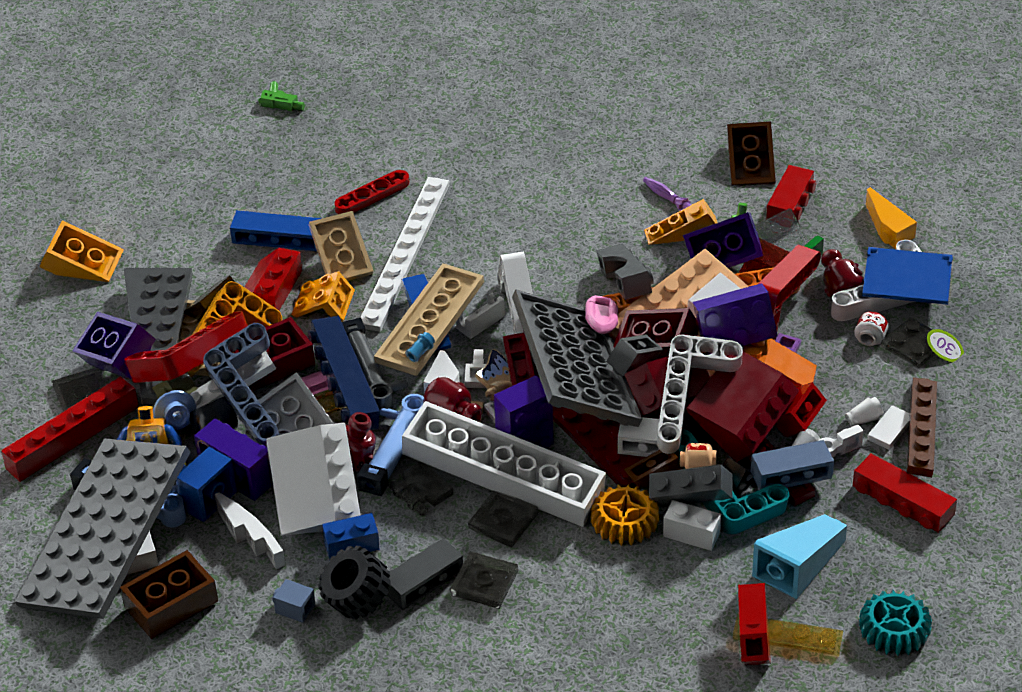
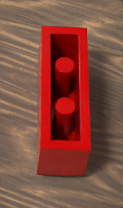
[766,165,816,227]

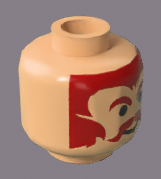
[680,443,716,469]

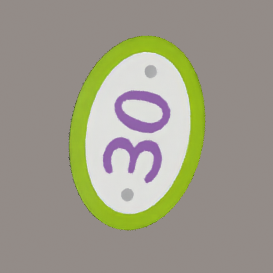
[927,329,964,362]

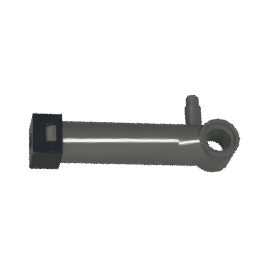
[342,318,408,410]

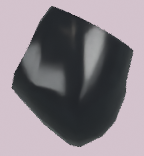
[189,397,238,434]

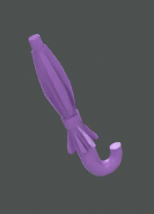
[643,177,691,211]

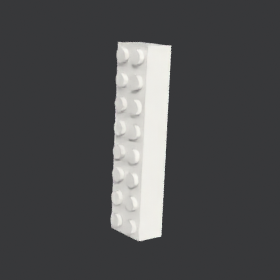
[402,401,606,527]

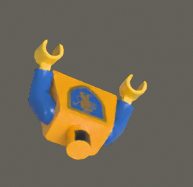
[116,406,187,465]

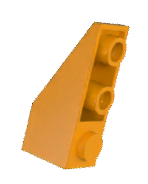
[644,199,717,245]

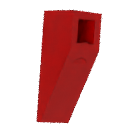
[738,583,771,665]

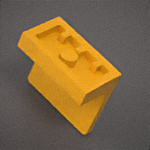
[292,271,355,322]

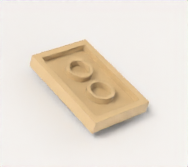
[309,211,373,281]

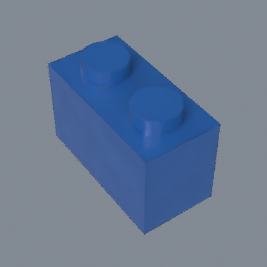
[322,513,380,559]

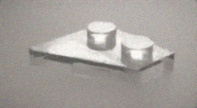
[755,208,809,249]

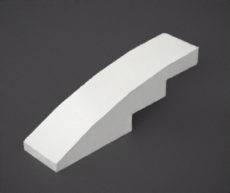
[215,493,285,569]

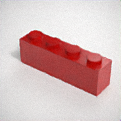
[852,453,957,533]

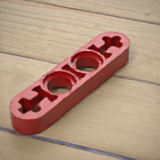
[334,170,409,214]

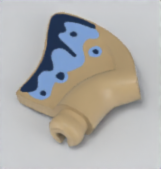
[475,349,512,401]

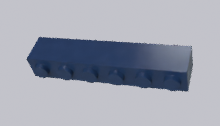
[308,316,380,430]

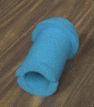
[405,332,435,362]

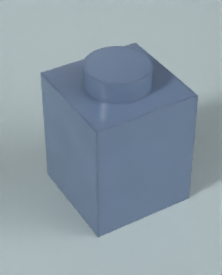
[272,579,316,623]

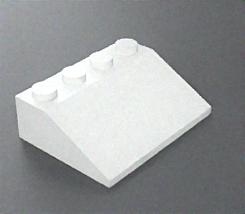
[266,423,360,536]

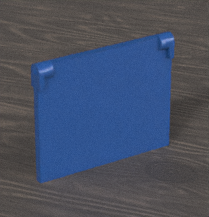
[862,247,953,305]

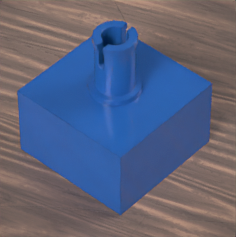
[176,447,237,522]

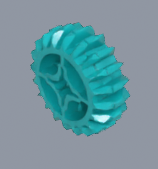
[859,590,932,656]

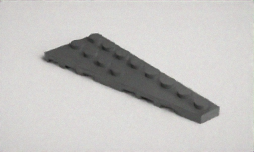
[124,267,193,405]

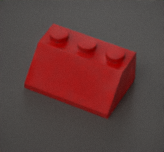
[245,247,302,311]

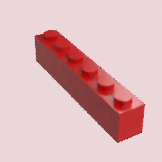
[1,376,139,482]

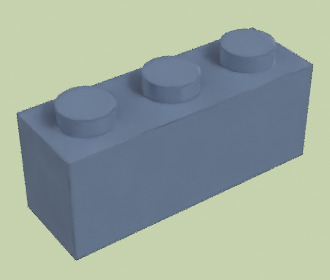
[750,440,834,490]

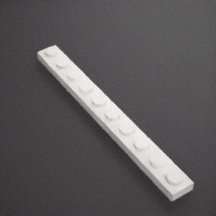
[360,177,449,332]

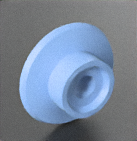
[153,390,196,430]

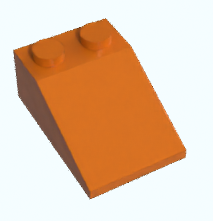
[743,339,817,387]

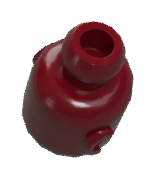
[821,249,864,297]
[423,377,482,422]
[346,412,376,472]

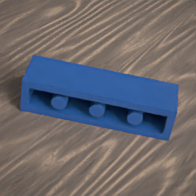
[230,210,322,251]

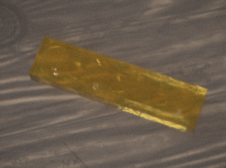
[733,614,843,656]

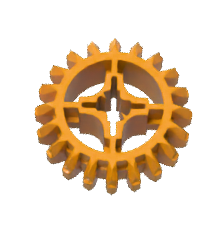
[590,484,659,546]

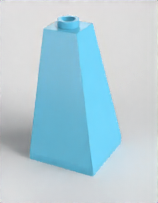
[752,514,847,599]

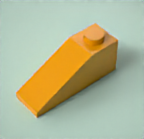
[866,187,917,248]

